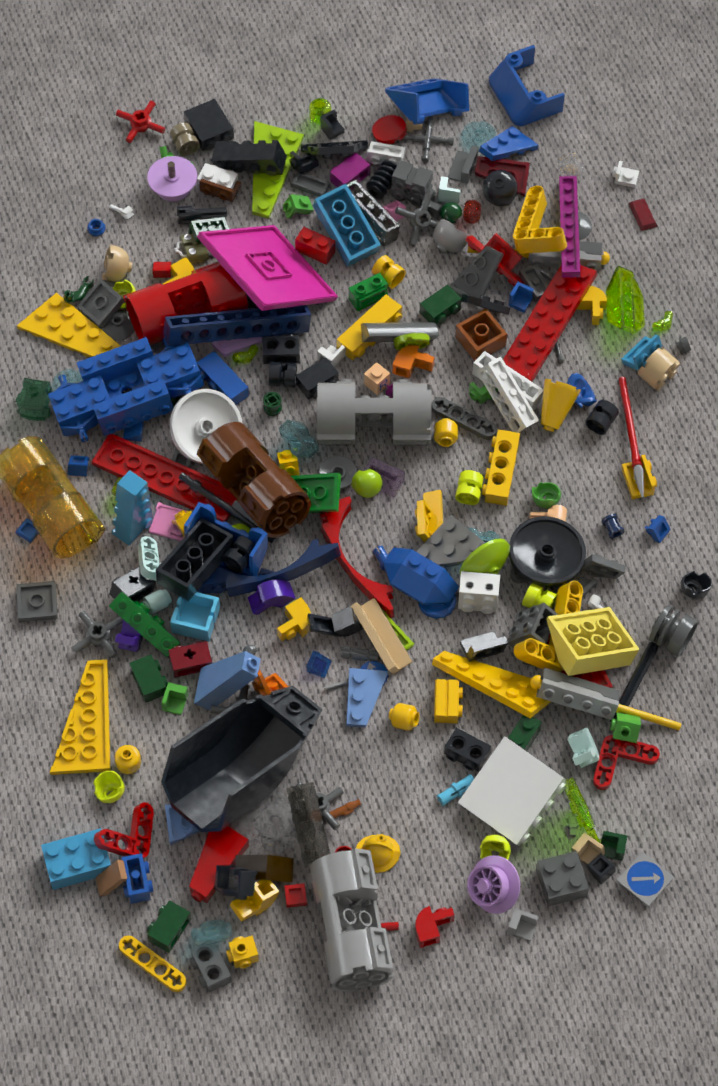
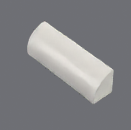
[472,351,543,411]

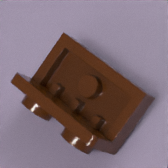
[199,179,241,202]

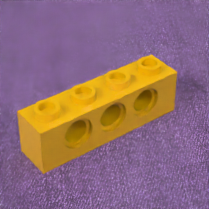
[482,429,520,506]

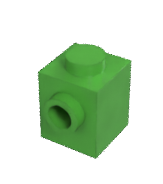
[610,712,641,743]

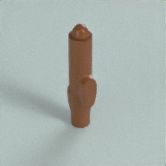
[329,799,361,818]

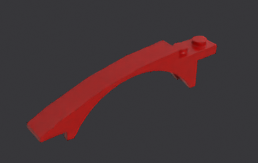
[319,496,394,618]

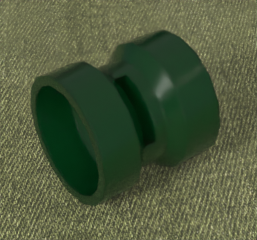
[263,392,282,416]

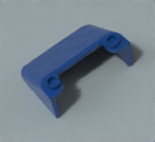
[385,79,469,124]

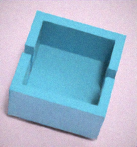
[170,592,220,642]

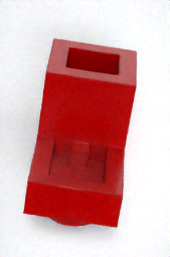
[415,906,455,948]

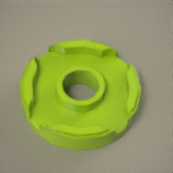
[393,333,430,350]

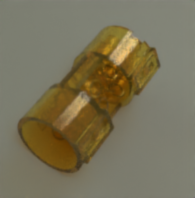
[0,436,106,559]

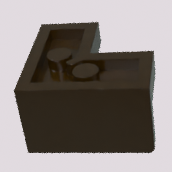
[235,854,294,883]

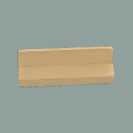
[351,598,412,674]

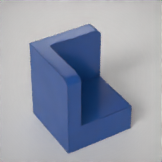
[508,282,534,313]

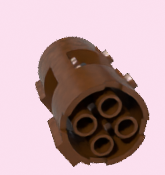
[196,422,311,538]

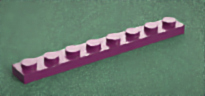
[559,176,580,278]

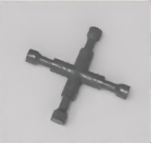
[401,116,454,162]

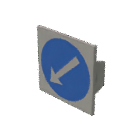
[616,851,674,907]

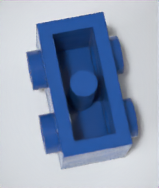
[122,853,154,904]

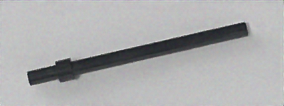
[178,472,276,543]

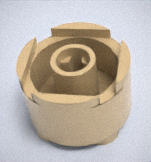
[637,347,681,391]

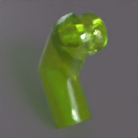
[652,311,673,332]
[232,345,259,364]

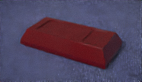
[628,198,658,231]

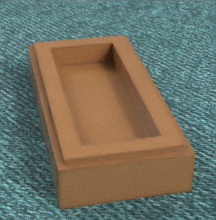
[95,860,127,896]

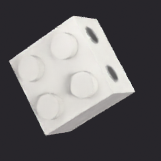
[458,571,500,614]

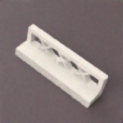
[477,357,539,433]

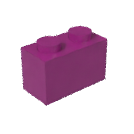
[330,152,370,190]

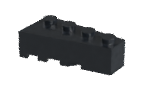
[211,140,287,176]

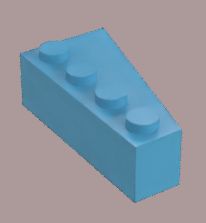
[111,470,153,545]

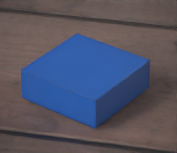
[15,518,42,543]

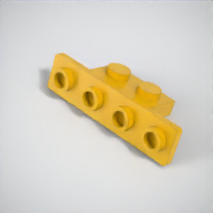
[415,490,443,543]

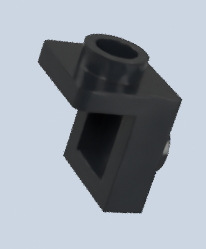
[289,151,319,174]

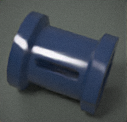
[601,514,625,539]

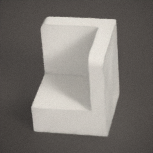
[317,345,345,367]

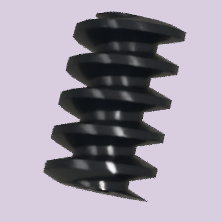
[366,160,397,200]

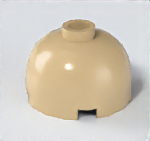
[102,245,132,282]

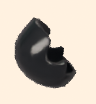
[680,571,712,599]

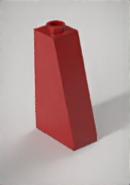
[189,826,249,903]

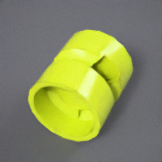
[455,470,484,505]
[522,583,557,609]

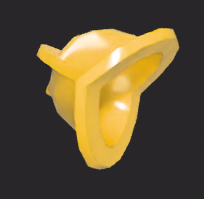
[356,834,401,873]

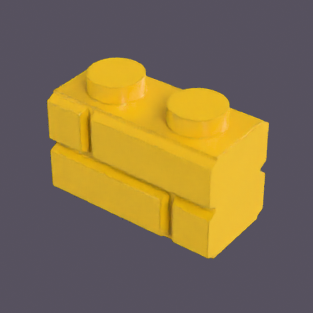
[434,679,463,724]

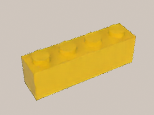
[336,294,402,361]

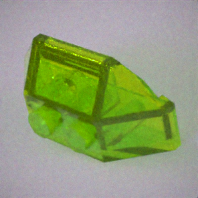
[606,266,645,334]

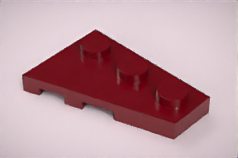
[475,156,530,196]

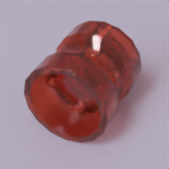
[463,200,481,224]

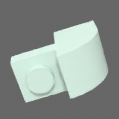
[567,727,599,768]

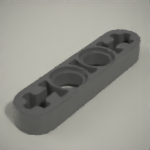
[432,397,497,440]

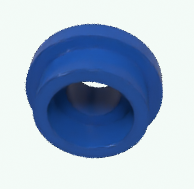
[87,219,105,236]

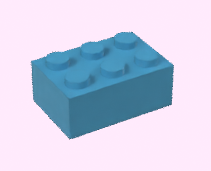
[41,828,111,890]

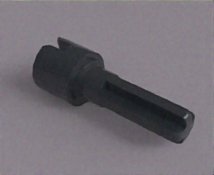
[177,206,227,224]

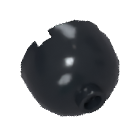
[483,170,518,206]

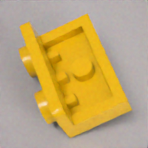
[621,454,657,500]

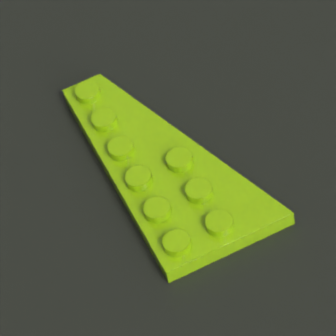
[252,121,304,219]

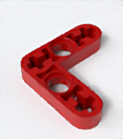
[593,735,660,790]
[94,802,154,858]

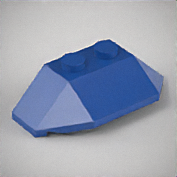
[383,547,459,605]

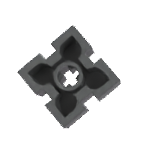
[391,160,433,207]

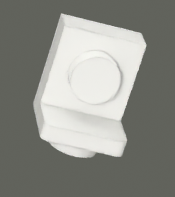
[612,161,639,188]

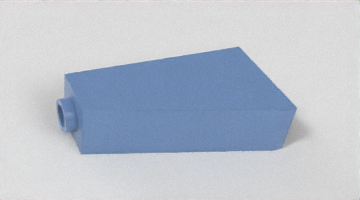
[194,651,261,710]

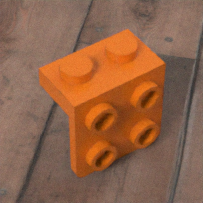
[251,670,289,696]

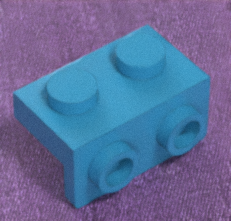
[621,335,662,371]

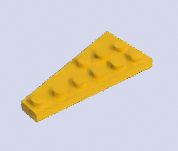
[17,292,120,357]
[432,651,551,718]
[50,659,111,775]

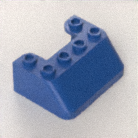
[184,502,268,576]

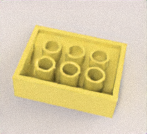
[546,607,639,676]

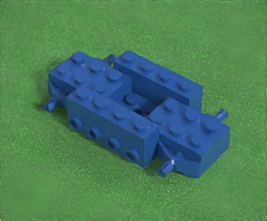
[48,337,204,442]

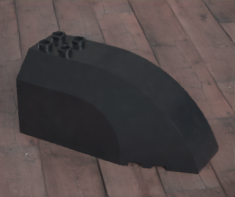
[161,686,322,832]

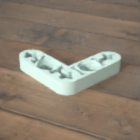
[138,536,161,581]

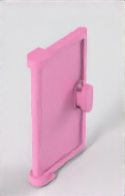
[149,502,187,541]

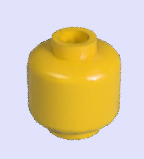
[434,418,458,447]
[389,703,420,731]
[114,745,141,774]

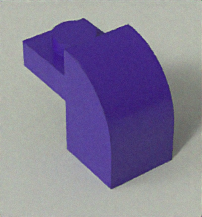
[247,579,296,615]
[115,619,143,652]

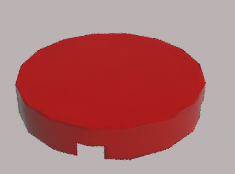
[372,115,407,144]

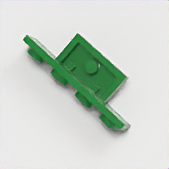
[109,592,180,657]

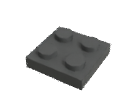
[77,278,124,328]
[17,581,58,622]

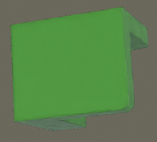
[161,682,188,715]

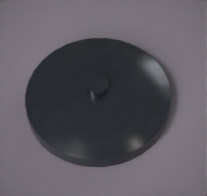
[509,516,586,587]

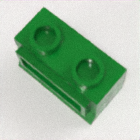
[348,273,388,312]

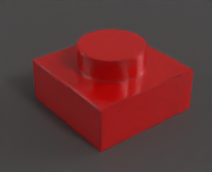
[284,883,307,908]

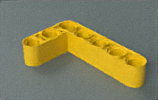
[513,186,567,254]
[514,581,583,672]

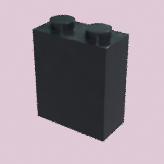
[184,99,234,151]

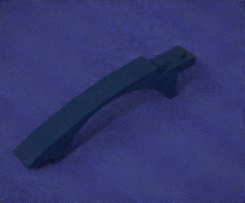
[197,539,341,597]

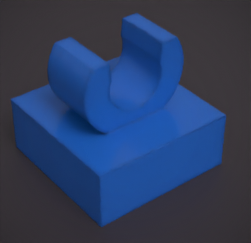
[645,515,671,543]

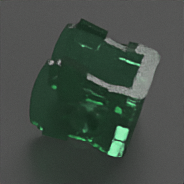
[15,378,53,421]

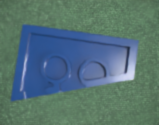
[479,126,539,161]

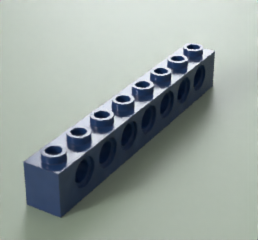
[163,305,311,346]

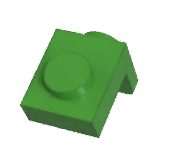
[283,194,313,219]
[469,382,498,404]

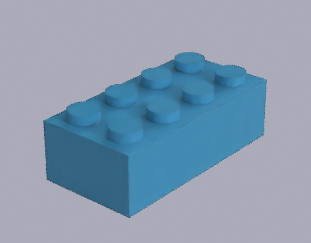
[313,184,381,267]

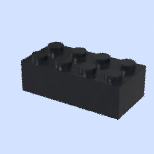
[156,518,233,601]

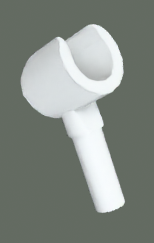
[109,204,134,219]
[588,594,603,609]

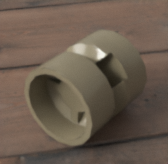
[170,123,200,156]

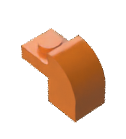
[392,345,435,379]

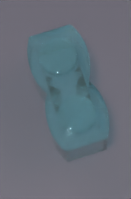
[279,419,319,459]

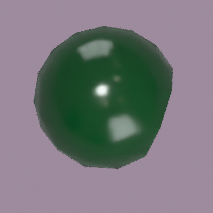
[440,202,462,224]

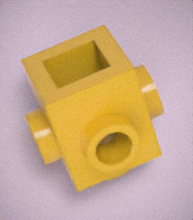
[226,935,259,969]

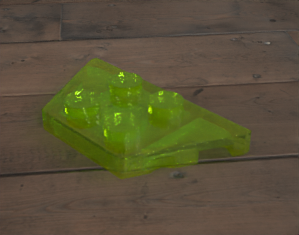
[565,777,601,843]

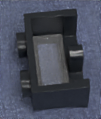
[215,865,258,900]

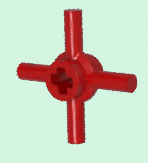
[116,100,166,143]

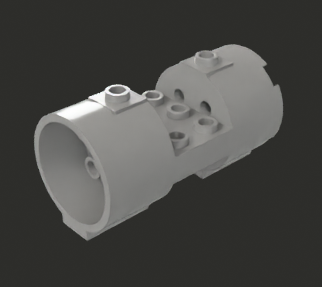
[317,379,431,445]
[310,848,393,992]

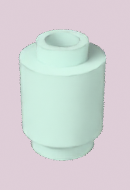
[143,589,172,614]

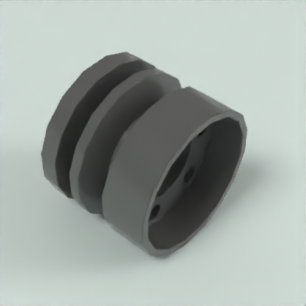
[649,605,698,657]

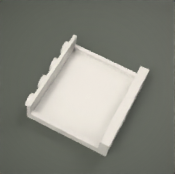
[458,736,566,846]

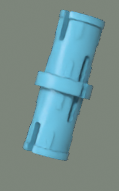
[437,774,474,806]

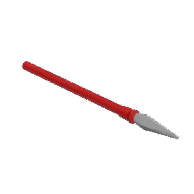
[618,377,644,498]

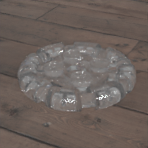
[239,787,312,856]

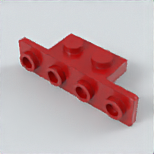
[465,233,524,287]

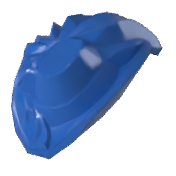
[567,373,597,408]

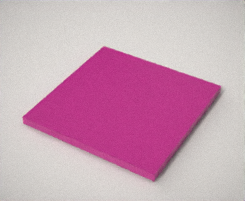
[197,225,338,311]

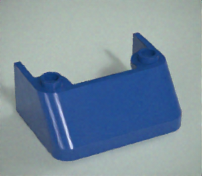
[489,45,565,126]

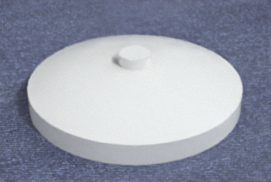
[170,389,242,464]

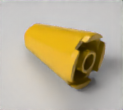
[541,379,581,432]

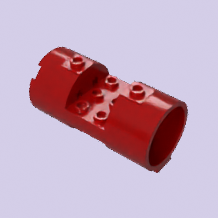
[123,262,248,346]

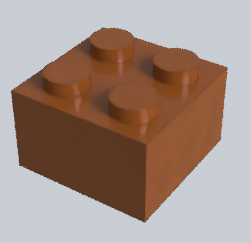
[455,308,507,361]

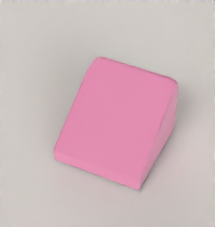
[382,200,406,223]

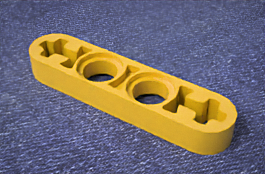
[119,935,186,992]

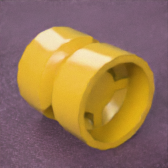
[372,255,406,289]

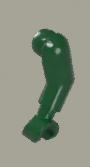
[63,276,94,303]

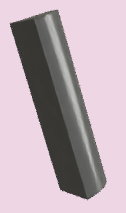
[361,322,439,342]

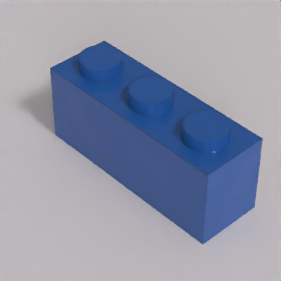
[197,351,249,405]

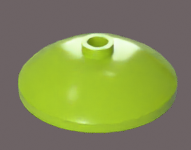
[459,539,510,576]

